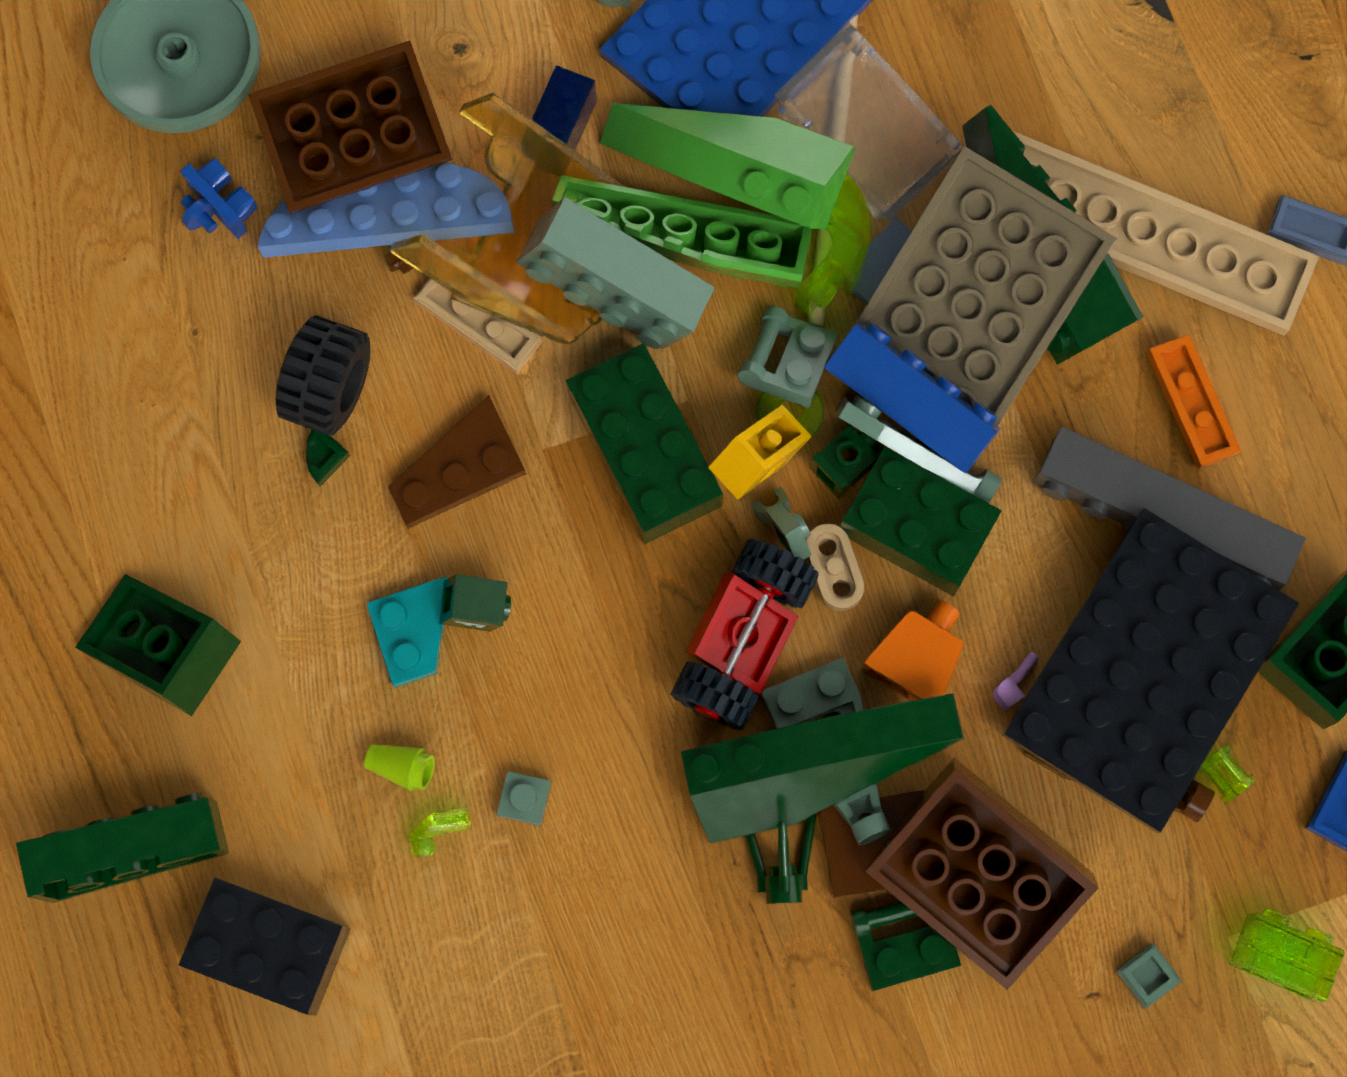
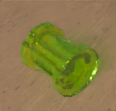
[1198,744,1257,804]

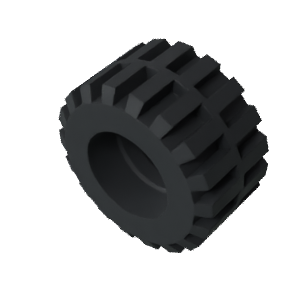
[276,315,370,436]

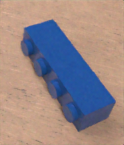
[824,322,1002,474]

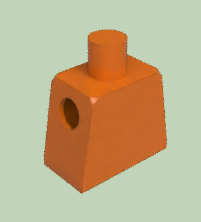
[861,600,964,701]

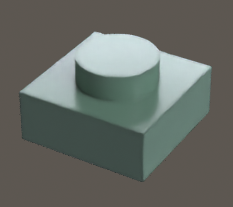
[497,771,552,827]

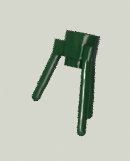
[745,814,817,904]

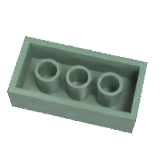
[516,197,715,349]

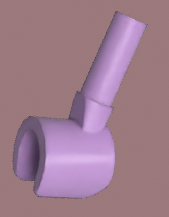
[993,652,1039,711]

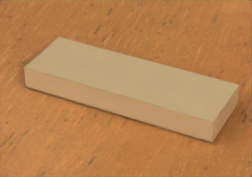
[414,266,543,374]

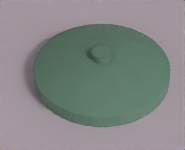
[90,0,262,133]

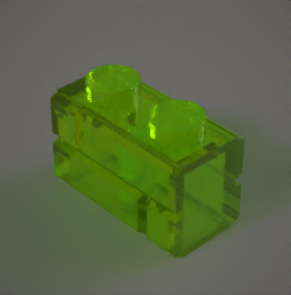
[1229,909,1344,1003]

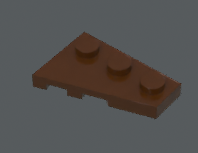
[388,395,526,529]

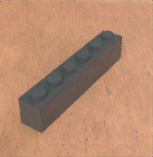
[1034,426,1306,590]

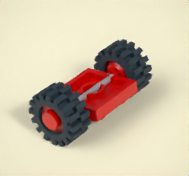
[670,539,819,731]

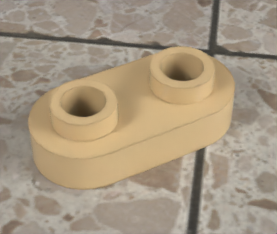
[806,524,864,611]

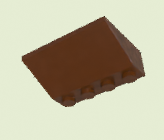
[248,40,452,215]
[865,758,1098,990]

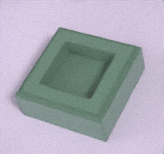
[1115,943,1182,1009]

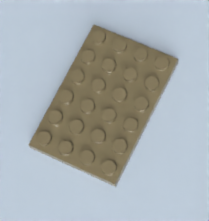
[826,146,1117,425]

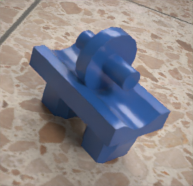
[180,158,258,239]

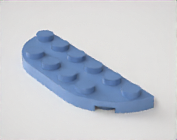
[258,163,515,258]

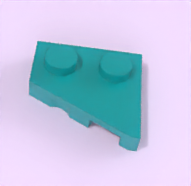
[366,576,448,688]

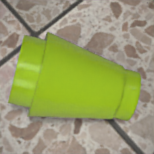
[364,743,435,792]

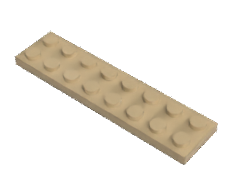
[1013,131,1319,336]

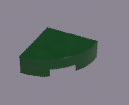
[306,430,350,487]

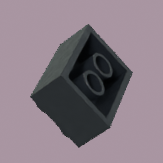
[179,878,351,1015]

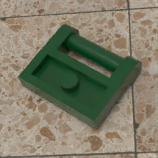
[850,901,961,991]

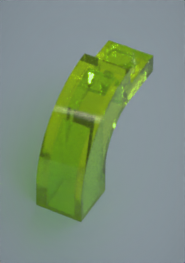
[795,173,871,316]

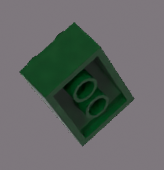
[75,574,241,716]

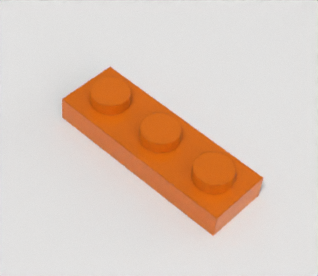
[1146,334,1242,470]

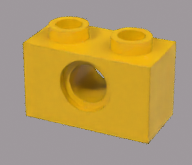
[708,404,812,500]

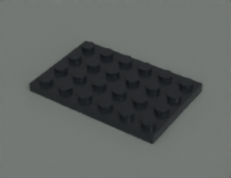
[1002,508,1299,833]

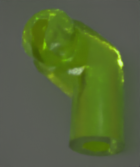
[408,807,470,857]

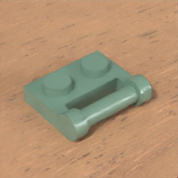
[738,306,838,408]

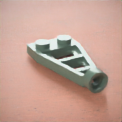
[835,395,1002,503]
[761,658,891,845]

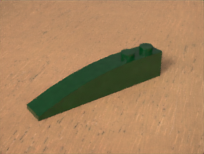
[962,105,1144,365]
[681,693,964,844]

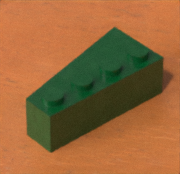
[16,793,229,903]

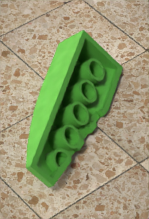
[600,103,856,230]
[552,175,812,289]

